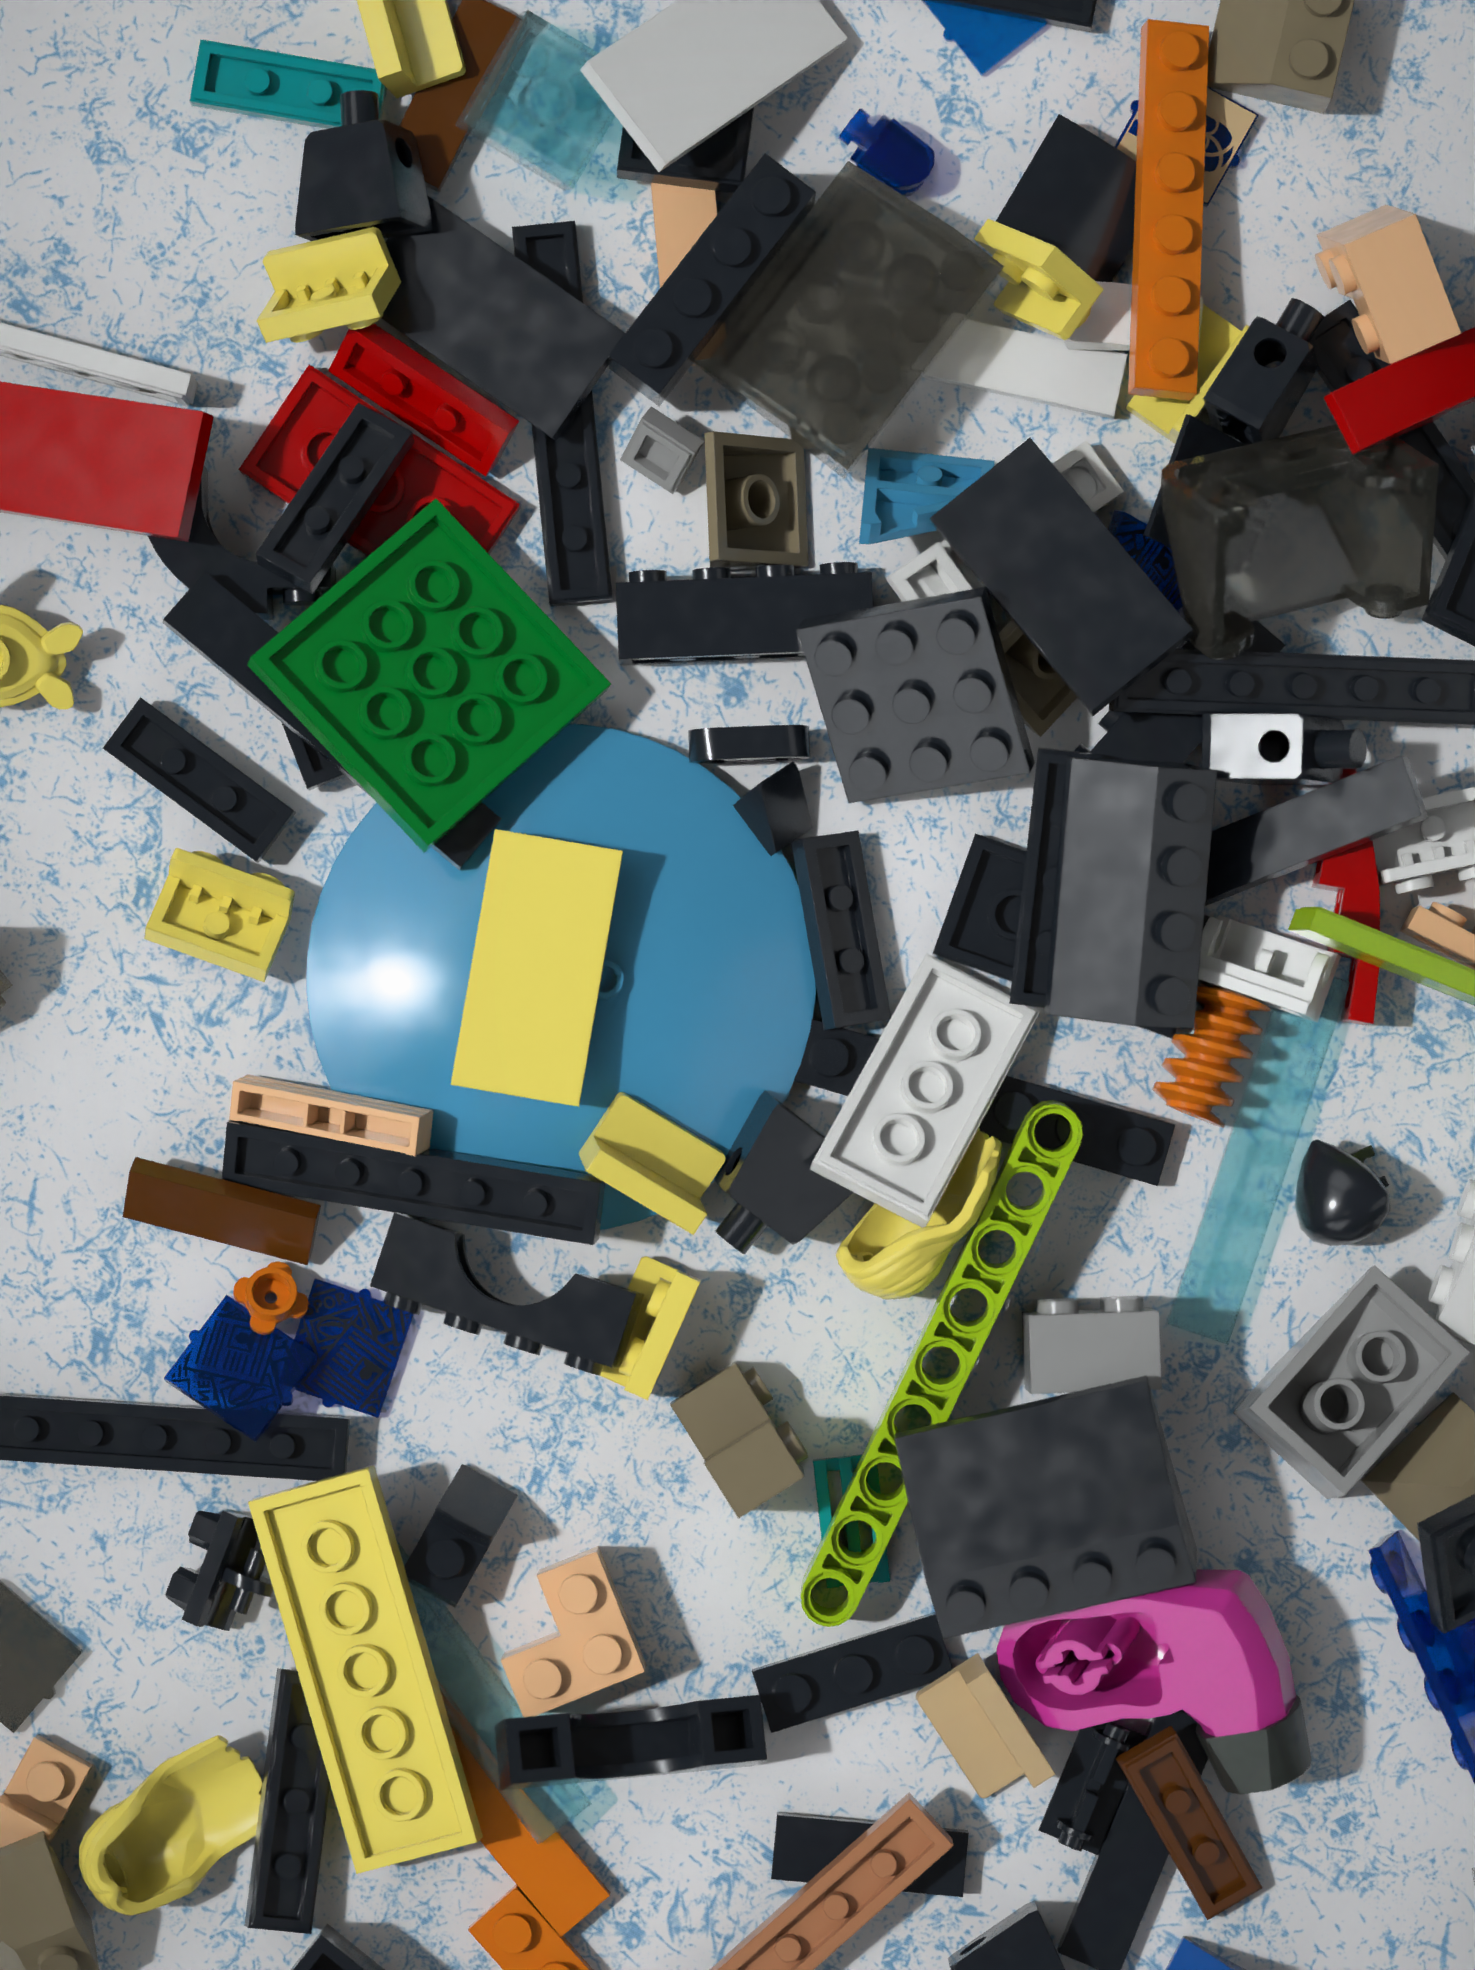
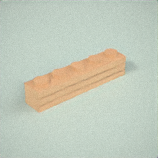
[229,1074,433,1156]

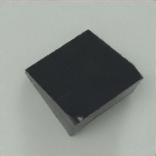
[733,761,813,856]

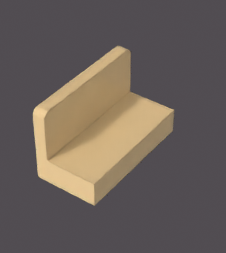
[916,1653,1055,1798]

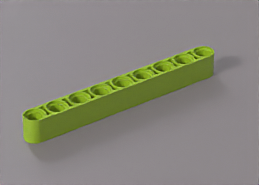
[800,1100,1083,1627]

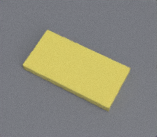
[451,829,623,1107]

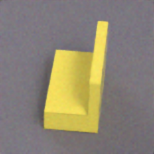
[357,0,466,99]
[1126,304,1249,444]
[578,1092,726,1235]

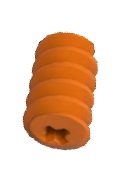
[1152,986,1271,1128]

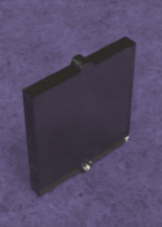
[0,1580,83,1733]

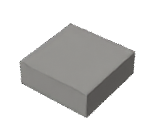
[620,406,704,494]

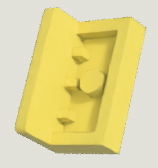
[256,227,401,343]
[144,848,295,982]

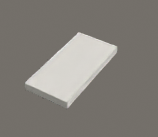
[580,0,848,172]
[810,953,1040,1228]

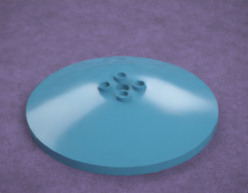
[306,724,816,1230]

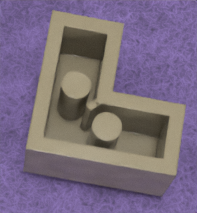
[670,1361,808,1519]

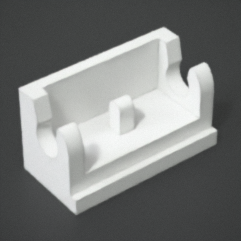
[1198,915,1341,1023]

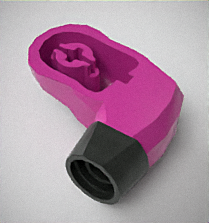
[996,1569,1311,1795]

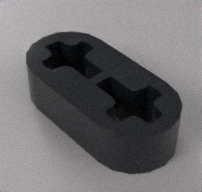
[688,725,810,764]

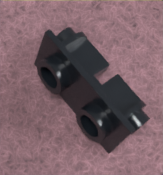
[1038,1722,1147,1855]

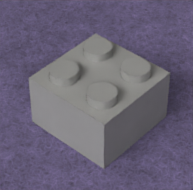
[1022,1296,1162,1394]

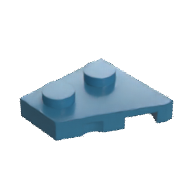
[859,448,995,545]

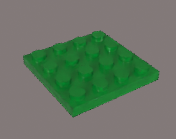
[247,499,611,853]

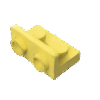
[974,218,1104,340]
[600,1256,701,1400]

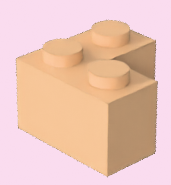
[1315,205,1461,364]
[501,1546,646,1717]

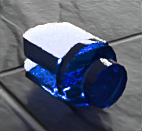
[838,108,935,199]

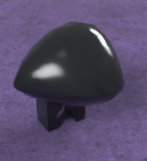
[1295,1139,1390,1246]

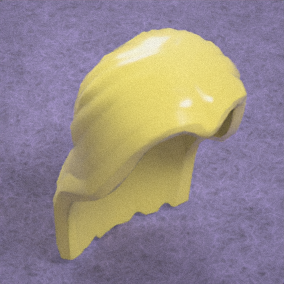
[835,1128,1002,1300]
[79,1735,263,1916]

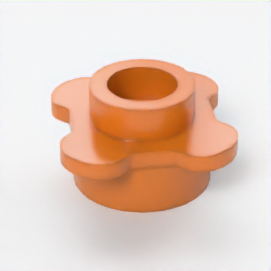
[233,1261,309,1335]

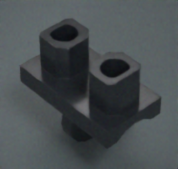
[165,1510,274,1631]

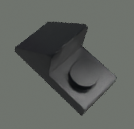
[404,1464,518,1607]

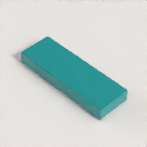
[190,39,387,129]

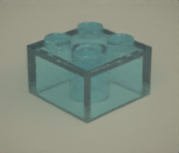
[455,10,615,191]

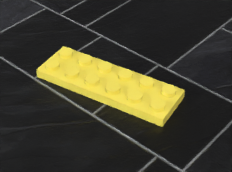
[248,1465,483,1874]

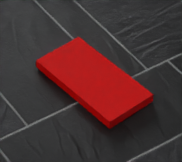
[238,364,521,557]
[0,382,214,542]

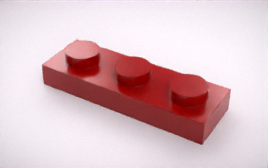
[328,324,520,477]

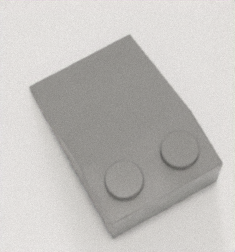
[1233,1265,1470,1499]

